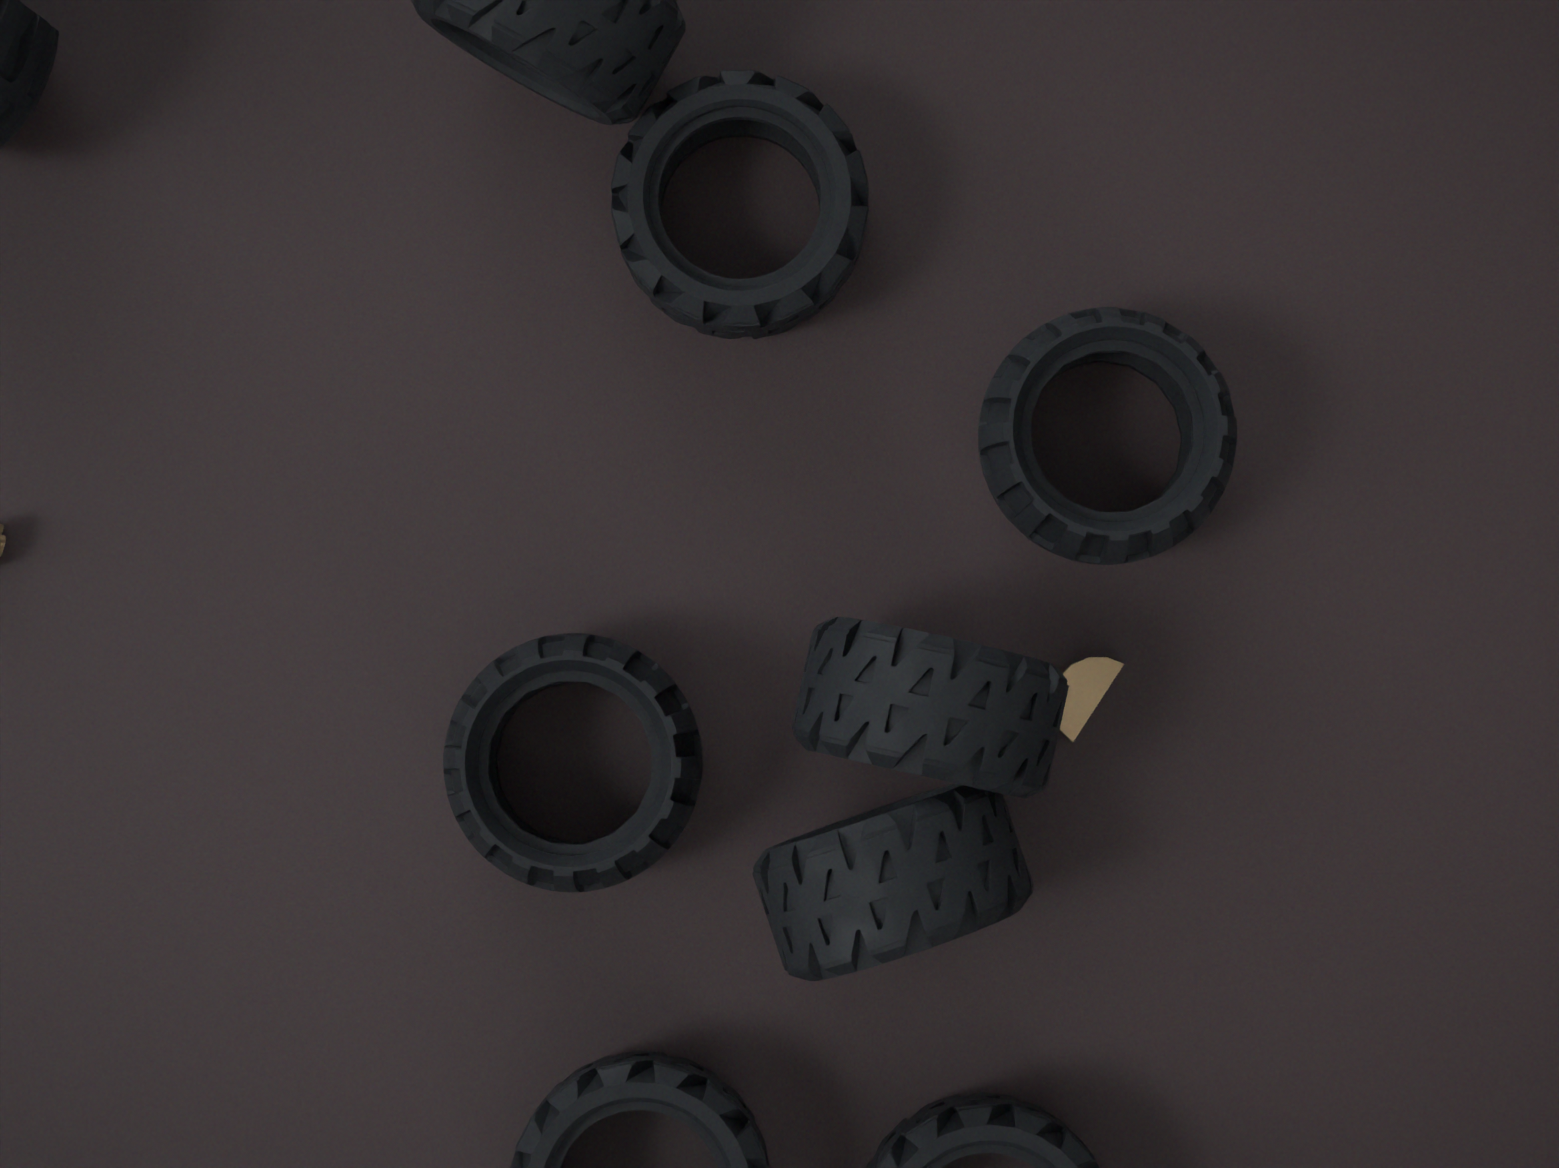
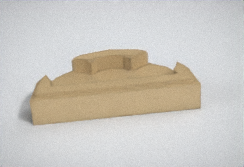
[1059,657,1124,742]

